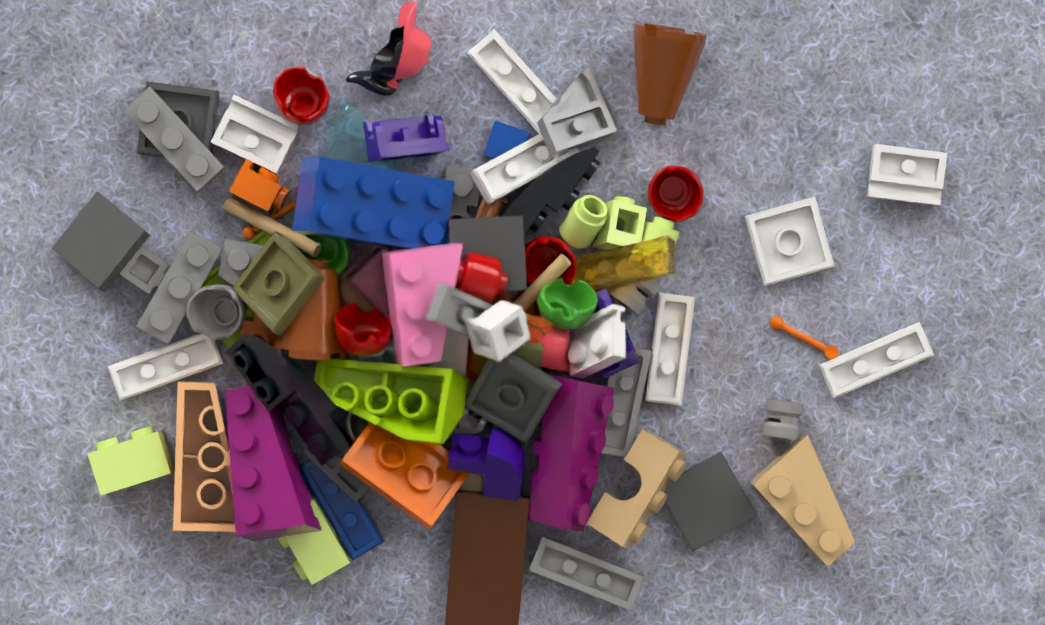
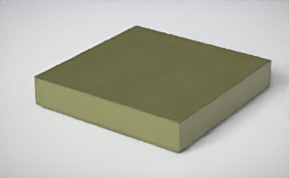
[232,231,325,335]

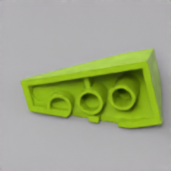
[314,359,469,444]

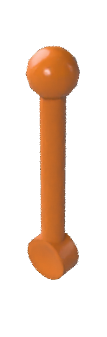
[242,198,297,240]
[770,316,839,359]

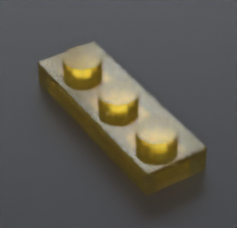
[572,235,675,293]

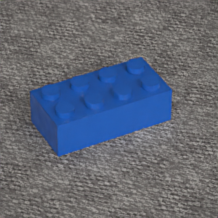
[292,156,455,250]

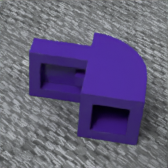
[448,428,526,501]

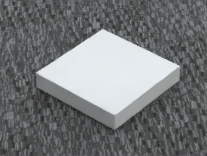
[744,197,835,286]

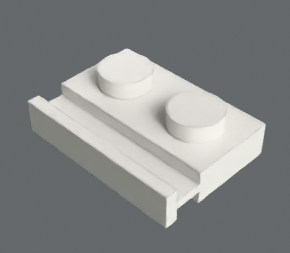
[211,95,301,175]
[866,144,947,206]
[568,304,626,379]

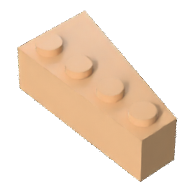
[173,381,236,532]

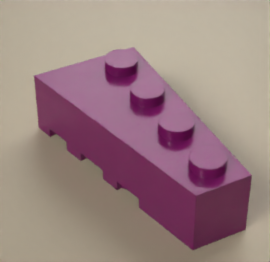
[528,374,615,531]
[225,386,322,541]

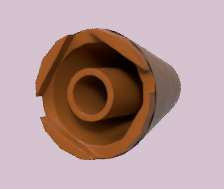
[633,23,707,125]
[274,259,348,360]

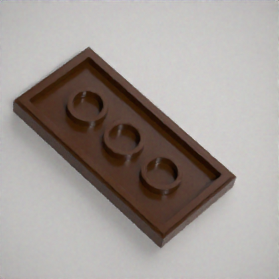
[445,490,530,625]

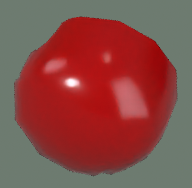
[273,66,330,125]
[648,165,704,222]
[525,236,577,285]
[334,303,393,356]

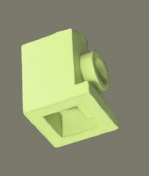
[593,196,647,255]

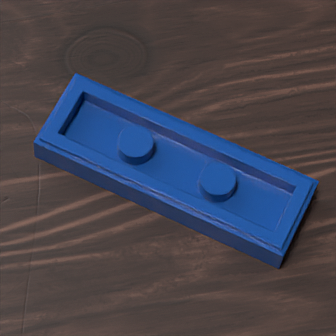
[299,459,385,560]

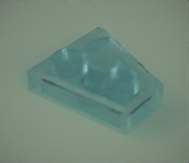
[322,97,398,170]

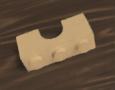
[586,429,687,548]

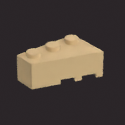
[750,434,855,567]

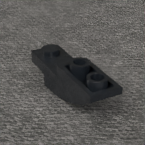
[503,147,601,245]
[226,333,349,466]

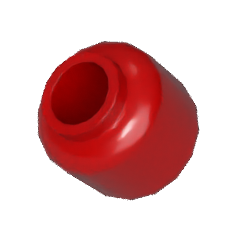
[455,252,508,304]

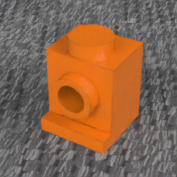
[229,159,290,214]

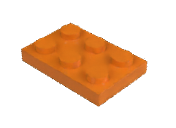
[339,422,470,530]

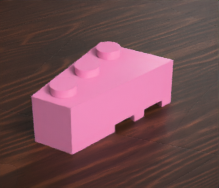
[382,243,463,366]

